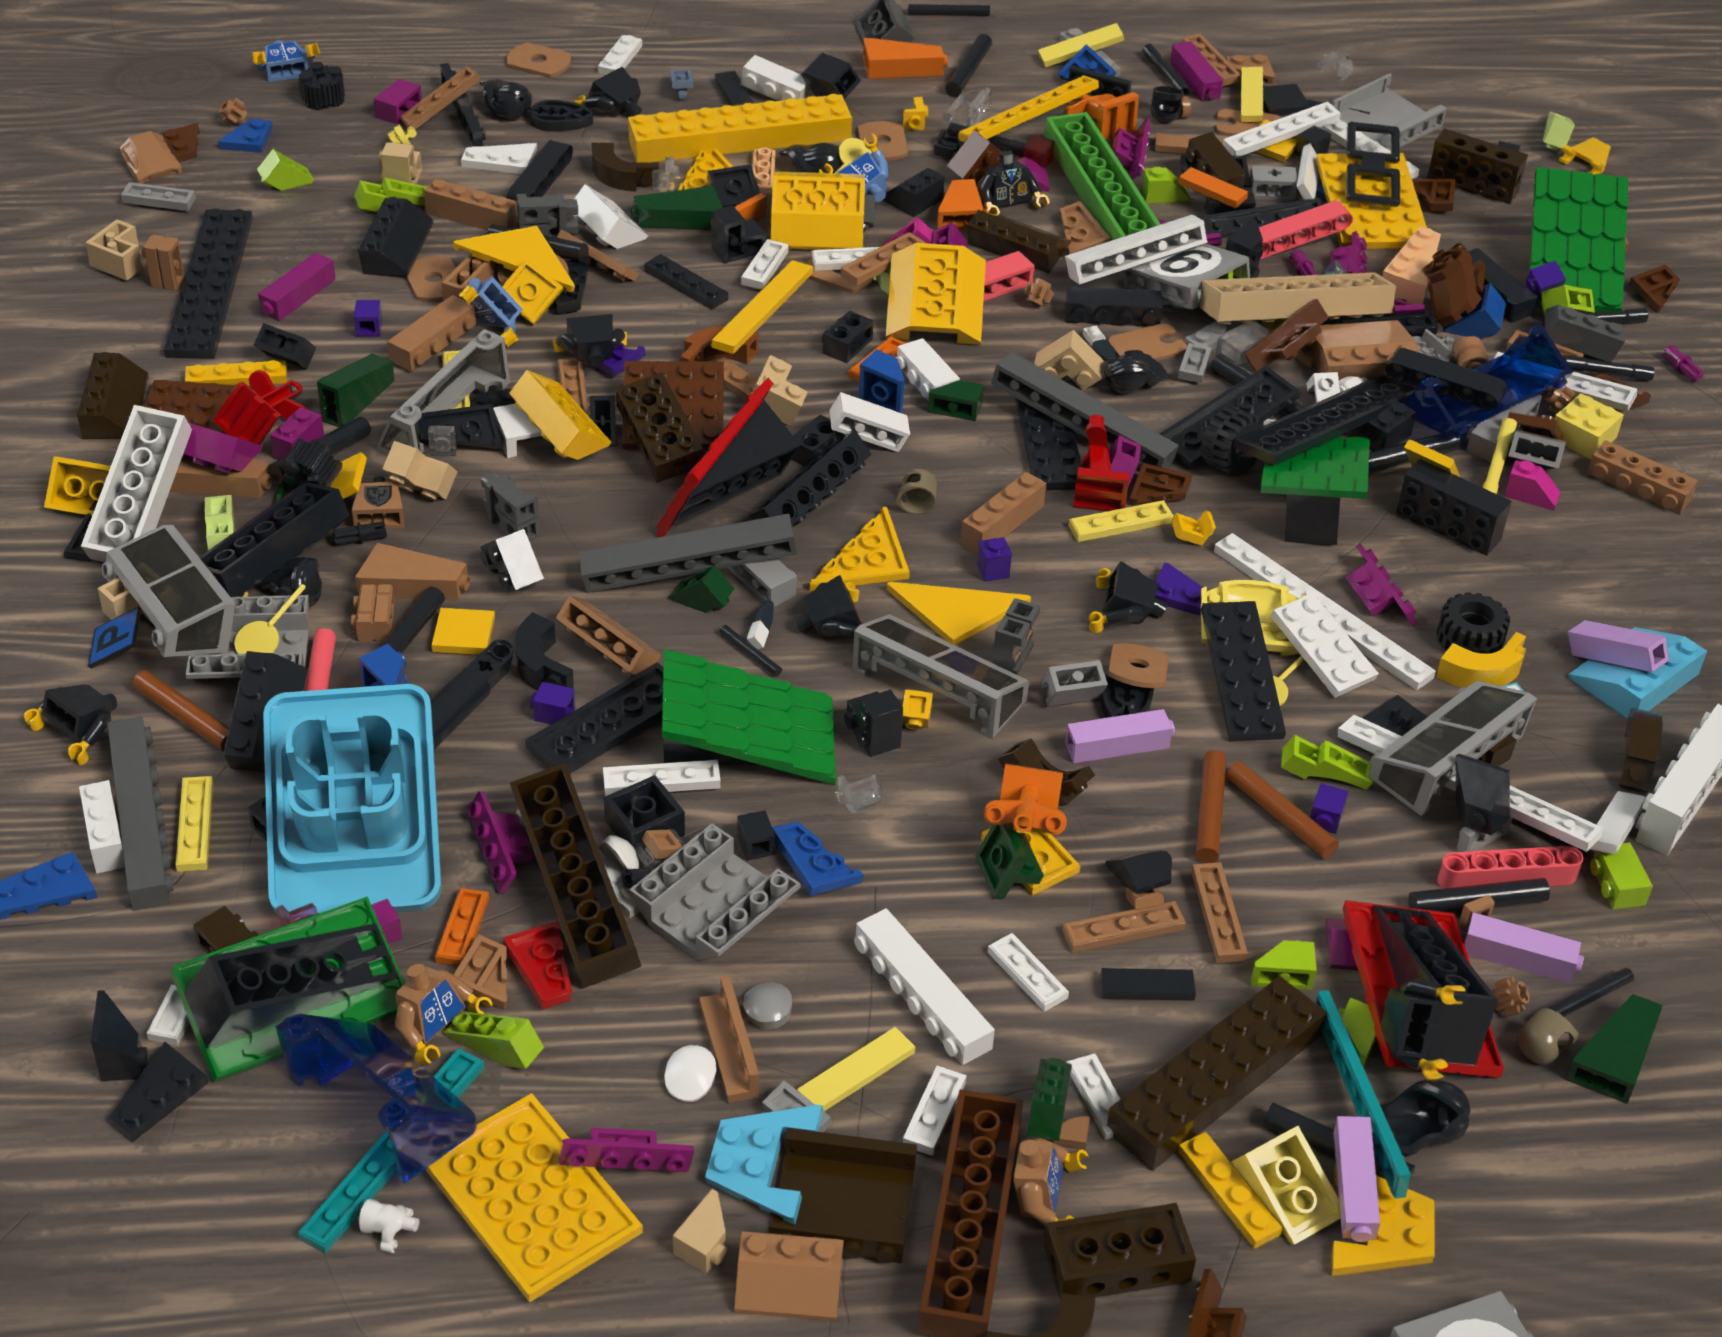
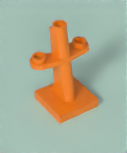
[1064,92,1139,140]
[983,764,1067,835]

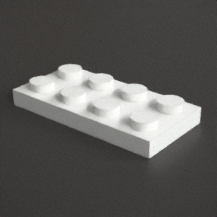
[1270,593,1379,698]

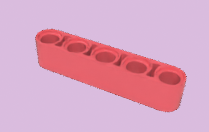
[1259,201,1353,259]
[1437,846,1583,889]

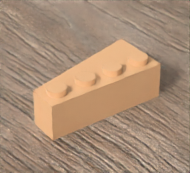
[1382,227,1441,304]

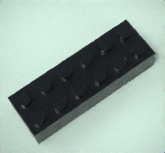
[199,481,350,597]

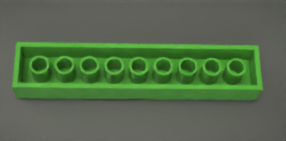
[1044,112,1161,241]

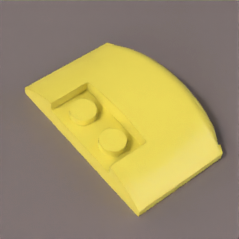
[1201,580,1305,656]

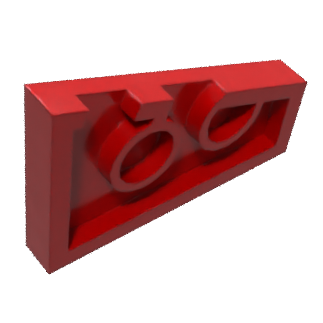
[503,921,572,1010]

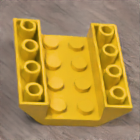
[771,171,865,250]
[885,243,986,345]

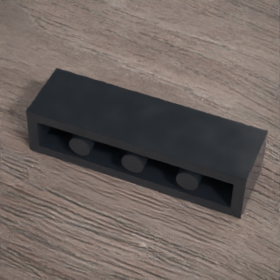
[1468,248,1538,323]
[1065,286,1162,326]

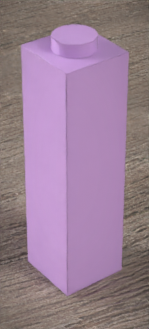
[1568,620,1669,672]
[1065,709,1175,763]
[1464,912,1584,984]
[1334,1116,1380,1242]

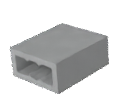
[1509,429,1566,468]

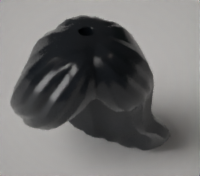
[479,79,532,120]
[778,142,843,173]
[1103,350,1169,394]
[260,557,322,608]
[1380,1079,1471,1157]

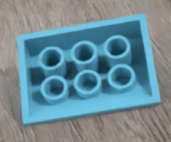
[1567,627,1707,719]

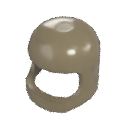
[896,469,938,515]
[1517,1008,1579,1065]

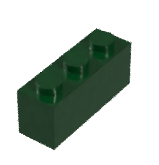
[1027,1058,1072,1141]

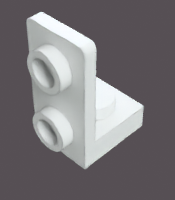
[1306,372,1340,403]

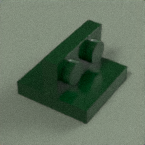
[975,822,1044,899]

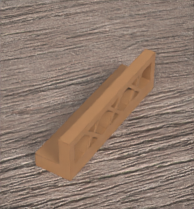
[699,976,759,1103]

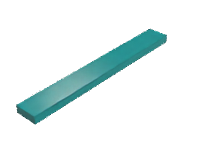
[1315,990,1411,1198]
[297,1048,485,1254]

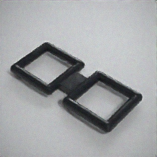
[1346,122,1400,207]

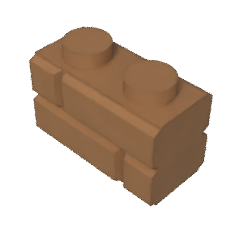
[142,234,185,291]
[351,584,395,642]

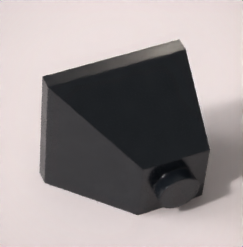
[1455,753,1510,836]
[91,990,148,1082]

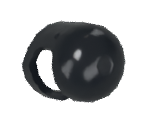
[1150,86,1184,122]

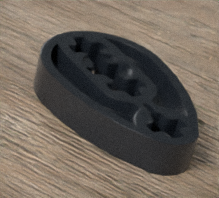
[530,100,594,132]
[1100,673,1154,718]

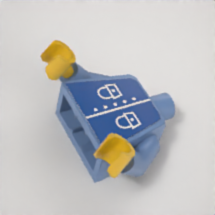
[252,40,320,82]
[819,133,888,202]
[459,277,523,347]

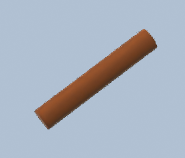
[132,670,229,752]
[1195,750,1226,863]
[1226,761,1339,859]

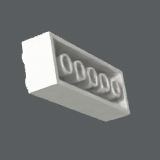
[81,405,192,568]
[1635,704,1722,856]

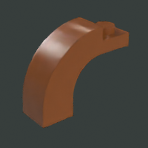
[679,326,759,364]

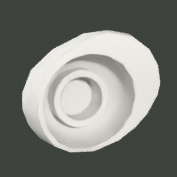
[601,835,639,870]
[664,1045,716,1102]

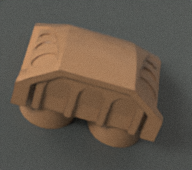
[120,131,182,184]

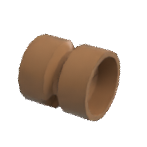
[1453,336,1491,374]

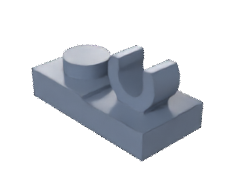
[670,70,694,99]

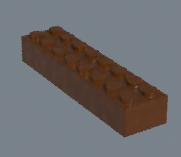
[917,1089,1023,1337]

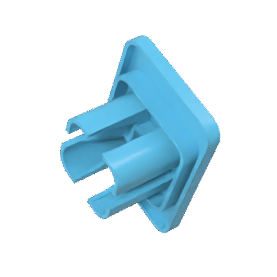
[263,684,442,921]

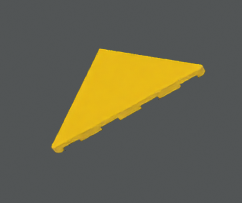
[678,149,733,190]
[453,226,575,292]
[809,507,910,591]
[886,582,1031,645]

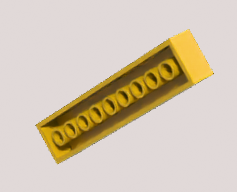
[628,94,852,162]

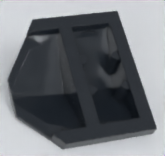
[1105,850,1172,894]

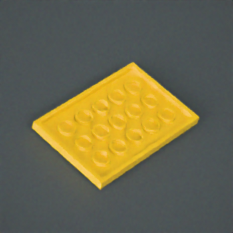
[1316,153,1427,249]
[420,1093,643,1303]

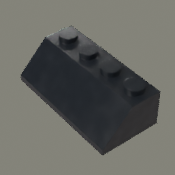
[358,197,434,276]
[223,651,309,772]

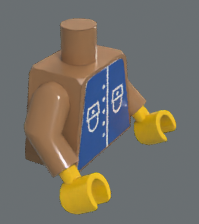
[395,964,493,1066]
[1014,1138,1088,1227]

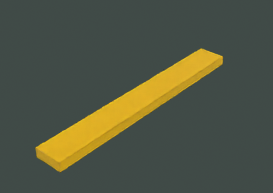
[958,76,1099,142]
[711,260,813,354]

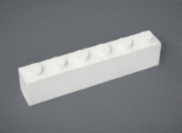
[1065,215,1207,284]
[854,908,995,1065]

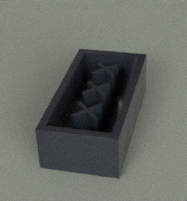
[1396,459,1512,556]

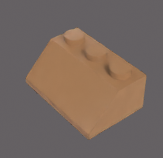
[734,1231,843,1321]

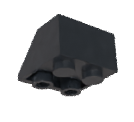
[801,53,861,99]

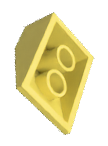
[1231,1126,1341,1245]

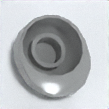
[743,982,792,1030]

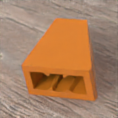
[937,179,984,230]

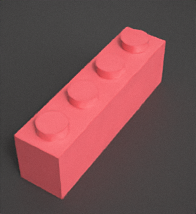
[984,251,1034,301]

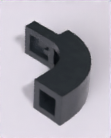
[515,612,574,691]

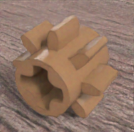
[219,97,247,126]
[1024,278,1054,307]
[1545,385,1575,415]
[1491,976,1530,1017]

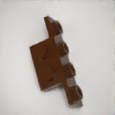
[1244,299,1328,372]
[1187,1269,1247,1337]

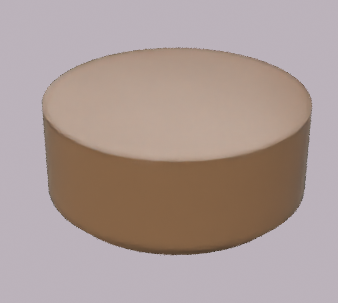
[1179,96,1191,118]

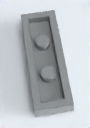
[121,182,196,211]

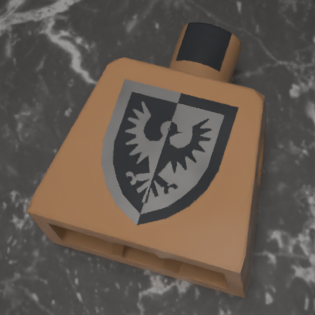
[352,476,405,529]

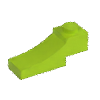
[354,177,427,212]
[1281,735,1372,790]

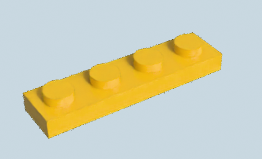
[185,360,287,386]
[1178,1132,1283,1249]

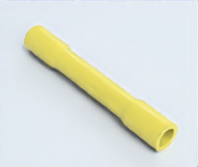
[1482,418,1517,494]

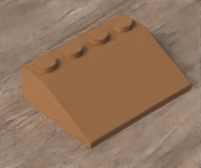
[1310,320,1420,381]

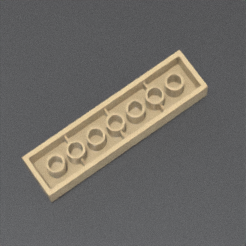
[1200,272,1396,324]

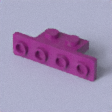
[1112,118,1151,180]
[1331,230,1368,274]
[1346,544,1417,627]
[467,791,534,893]
[559,1127,694,1172]

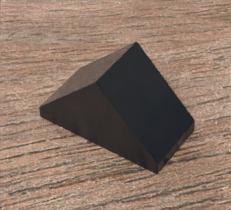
[589,395,616,446]

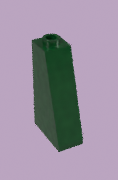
[630,186,723,230]
[317,354,395,428]
[1566,994,1663,1104]

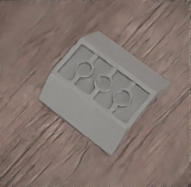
[186,595,310,679]
[629,824,801,960]

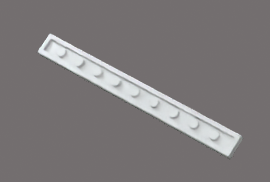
[1214,533,1436,691]
[1338,715,1603,852]

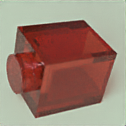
[1023,135,1055,169]

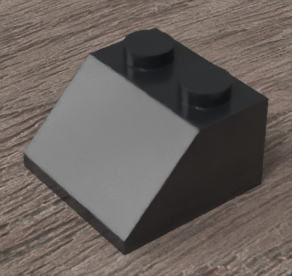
[883,168,945,217]
[1225,219,1263,279]

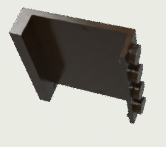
[769,1128,917,1263]

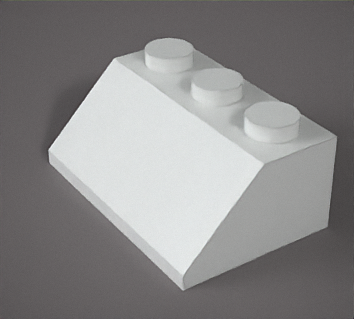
[573,184,648,249]

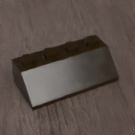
[967,210,1070,274]
[77,352,149,439]

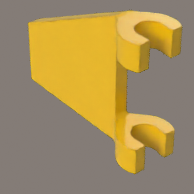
[1558,137,1611,174]

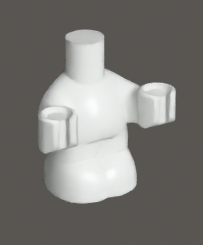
[359,1199,419,1253]

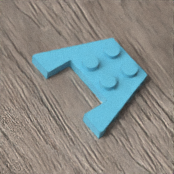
[705,1105,824,1224]

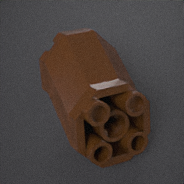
[1422,242,1482,327]

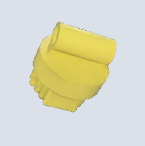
[388,124,417,145]

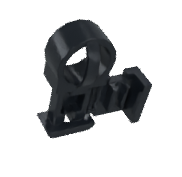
[933,130,965,159]

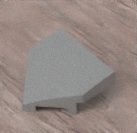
[1413,329,1454,362]

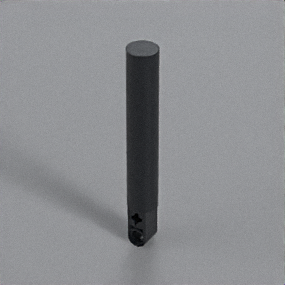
[430,639,514,750]

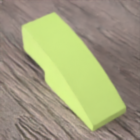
[205,495,235,550]

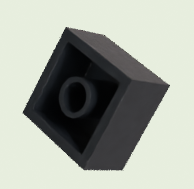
[604,775,685,857]

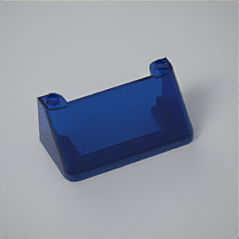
[1404,324,1573,439]
[275,1014,477,1184]

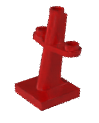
[212,370,306,445]
[1073,414,1130,512]

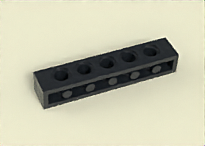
[749,430,872,526]

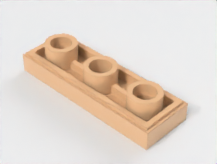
[752,148,776,194]

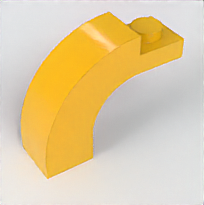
[1436,632,1526,690]

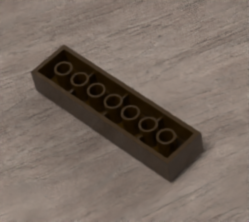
[510,763,642,988]
[1107,976,1327,1171]

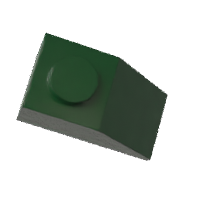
[928,380,984,422]
[669,565,734,613]

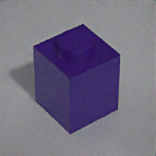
[1526,260,1566,300]
[354,300,382,337]
[977,537,1012,582]
[530,682,575,724]
[1310,783,1349,834]

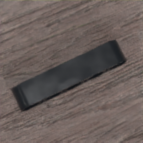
[507,140,573,201]
[1385,348,1508,410]

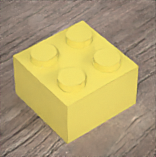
[1555,393,1624,459]

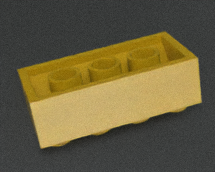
[509,370,612,460]
[44,456,111,516]

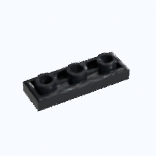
[1068,65,1132,98]

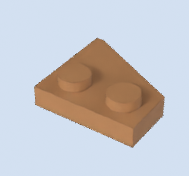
[1226,54,1276,84]
[454,935,507,1010]

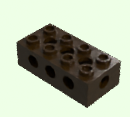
[1427,128,1528,204]
[616,372,703,483]
[1044,1203,1196,1299]

